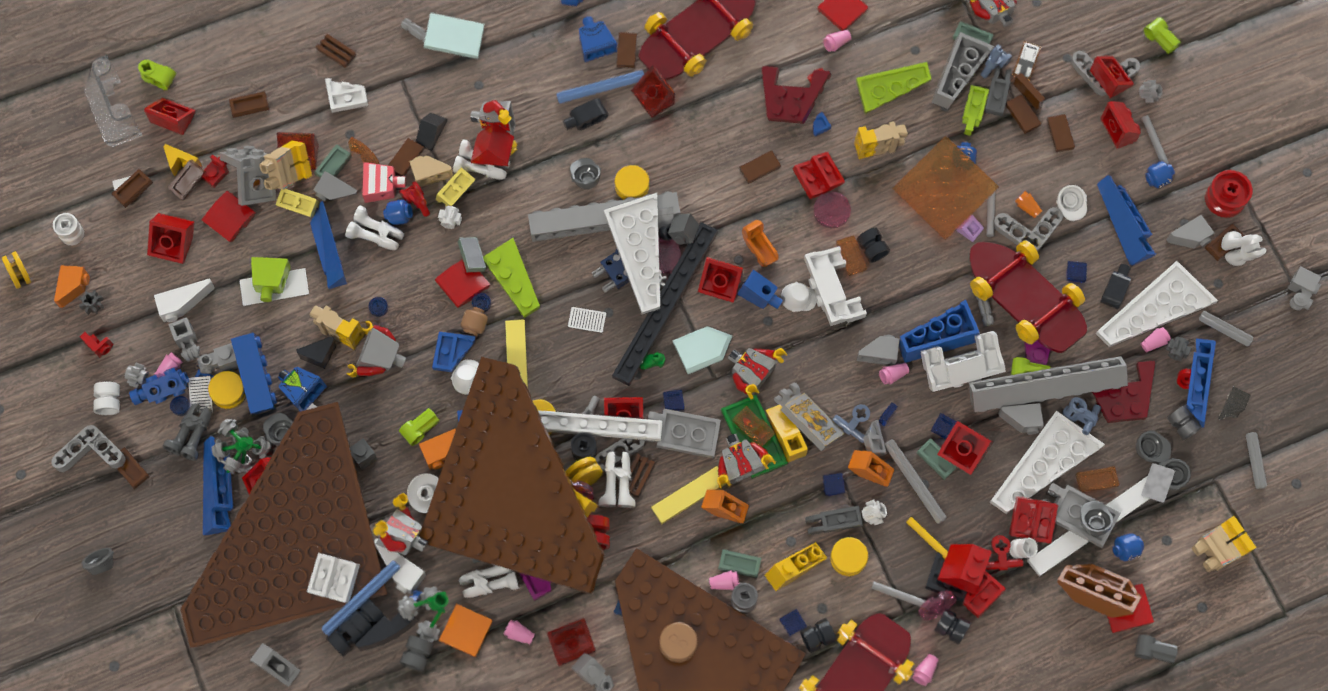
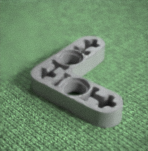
[1071,51,1140,96]
[994,207,1063,252]
[52,425,125,472]

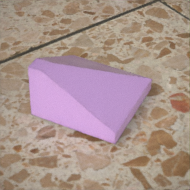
[956,215,984,242]

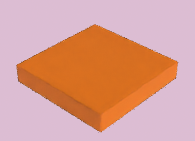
[439,604,493,658]

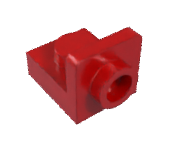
[202,154,229,188]
[80,332,114,358]

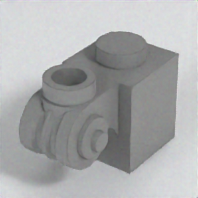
[1287,266,1321,310]
[168,317,200,362]
[197,343,239,374]
[571,653,615,691]

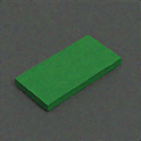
[721,395,788,479]

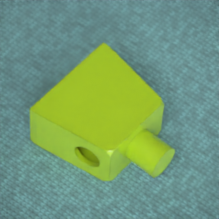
[251,257,291,302]

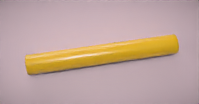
[906,517,948,559]

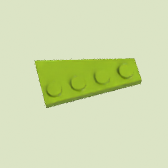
[856,62,932,114]
[483,238,540,318]

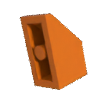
[54,265,90,308]
[419,429,456,470]
[848,450,895,487]
[701,490,749,523]

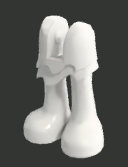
[453,139,510,180]
[345,205,404,251]
[1221,231,1266,266]
[598,452,636,508]
[459,566,519,598]

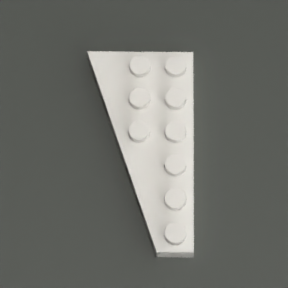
[604,193,660,314]
[1096,261,1218,347]
[990,411,1105,514]

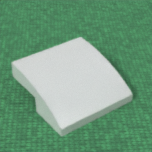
[307,553,360,603]

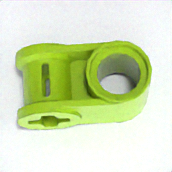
[138,60,176,90]

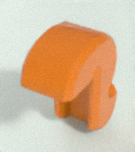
[742,219,779,268]

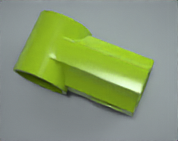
[1143,17,1181,54]
[1011,357,1050,375]
[399,408,440,446]

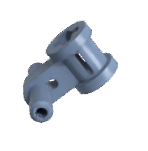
[981,45,1013,78]
[1063,397,1101,435]
[832,404,870,443]

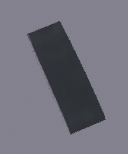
[356,612,418,651]

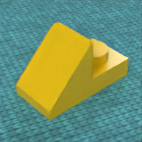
[164,144,202,176]

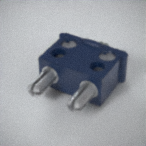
[592,249,630,293]

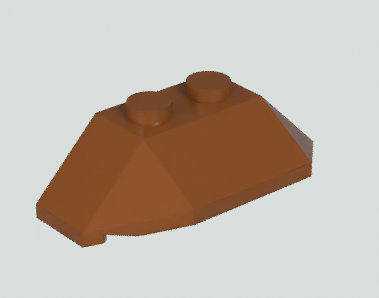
[1057,564,1141,618]

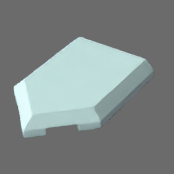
[672,326,732,374]

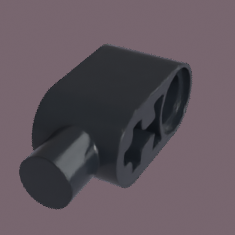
[562,98,609,130]
[1100,264,1131,310]

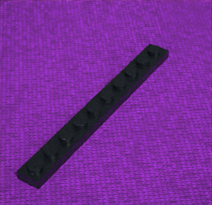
[612,222,718,386]

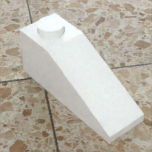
[154,279,215,322]
[374,538,426,595]

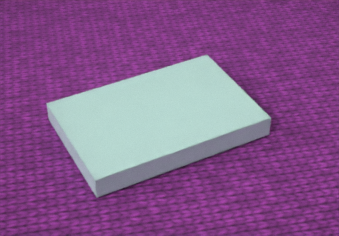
[424,13,484,59]

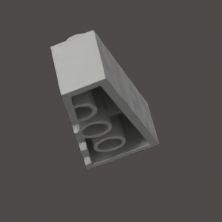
[931,32,994,109]

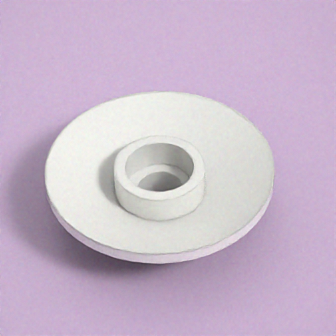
[407,474,439,513]

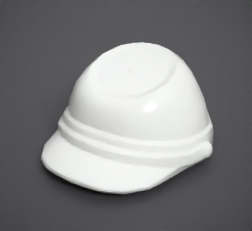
[1056,185,1087,221]
[781,282,816,312]
[451,360,479,395]

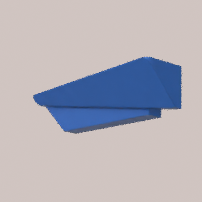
[1097,175,1156,266]
[310,201,347,289]
[1186,338,1216,428]
[203,436,233,535]

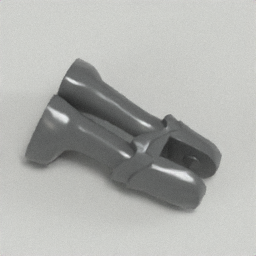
[162,403,212,461]

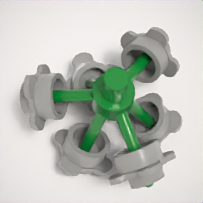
[212,419,271,474]

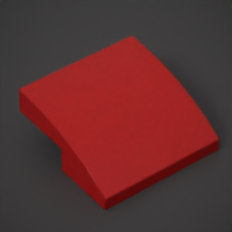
[793,151,845,199]
[202,191,256,242]
[435,259,490,308]
[1009,496,1058,543]
[1107,584,1154,633]

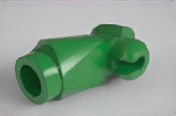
[640,352,665,370]

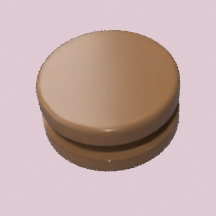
[660,623,697,662]

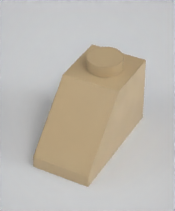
[409,156,453,187]

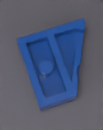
[432,332,476,372]

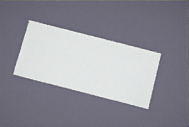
[240,268,309,306]

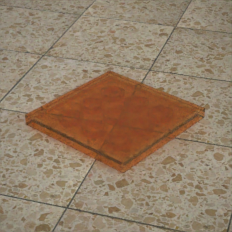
[892,136,999,240]

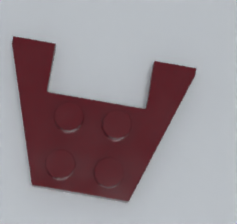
[762,66,832,124]
[1092,361,1155,423]

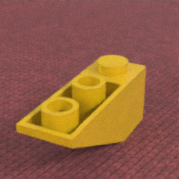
[765,405,808,463]
[765,542,827,591]

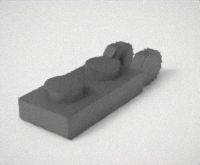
[984,67,1011,117]
[805,506,863,535]

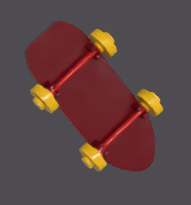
[639,0,756,81]
[969,241,1087,353]
[798,613,914,691]

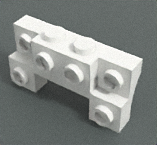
[804,246,867,326]
[920,331,1006,392]

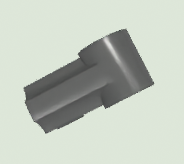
[1134,635,1178,664]

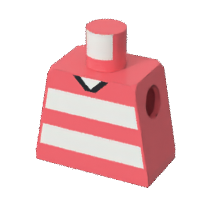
[362,163,406,203]

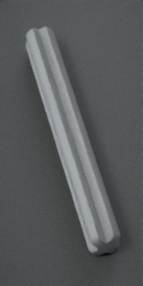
[885,439,946,524]

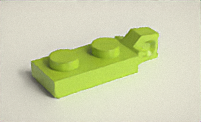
[962,85,989,136]

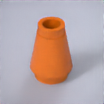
[1015,191,1042,218]

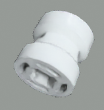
[1010,538,1038,559]

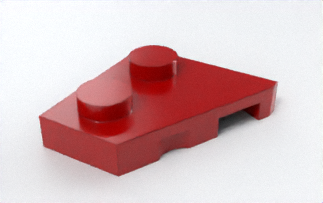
[963,571,1006,618]

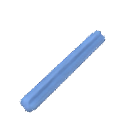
[557,70,645,103]
[322,560,400,635]

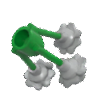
[398,586,448,643]

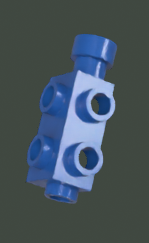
[129,368,189,405]

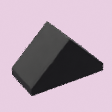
[415,112,447,151]
[296,336,337,369]

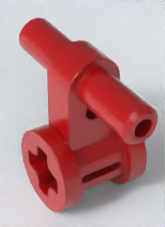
[399,181,430,217]
[985,535,1023,571]

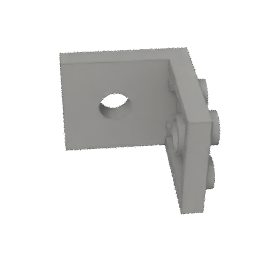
[219,146,276,206]

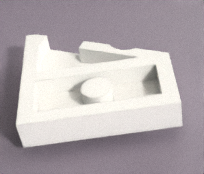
[325,78,368,113]

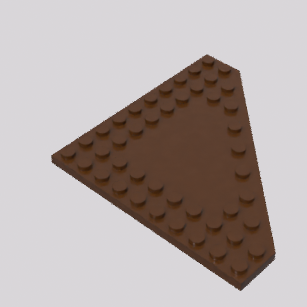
[419,357,605,594]
[180,402,388,648]
[615,548,806,691]

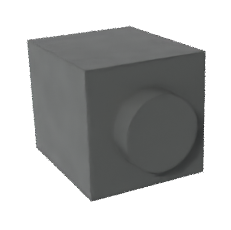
[668,213,699,244]
[350,438,377,470]

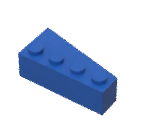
[899,300,980,363]
[231,333,278,415]

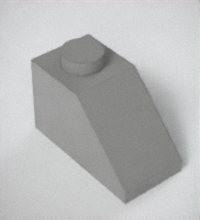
[314,171,358,201]
[1166,215,1215,249]
[857,335,899,366]
[998,403,1044,435]
[250,644,301,687]

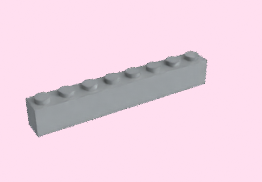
[528,191,680,242]
[969,357,1128,412]

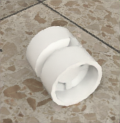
[53,213,84,245]
[93,382,120,415]

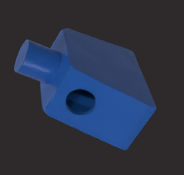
[737,270,783,309]

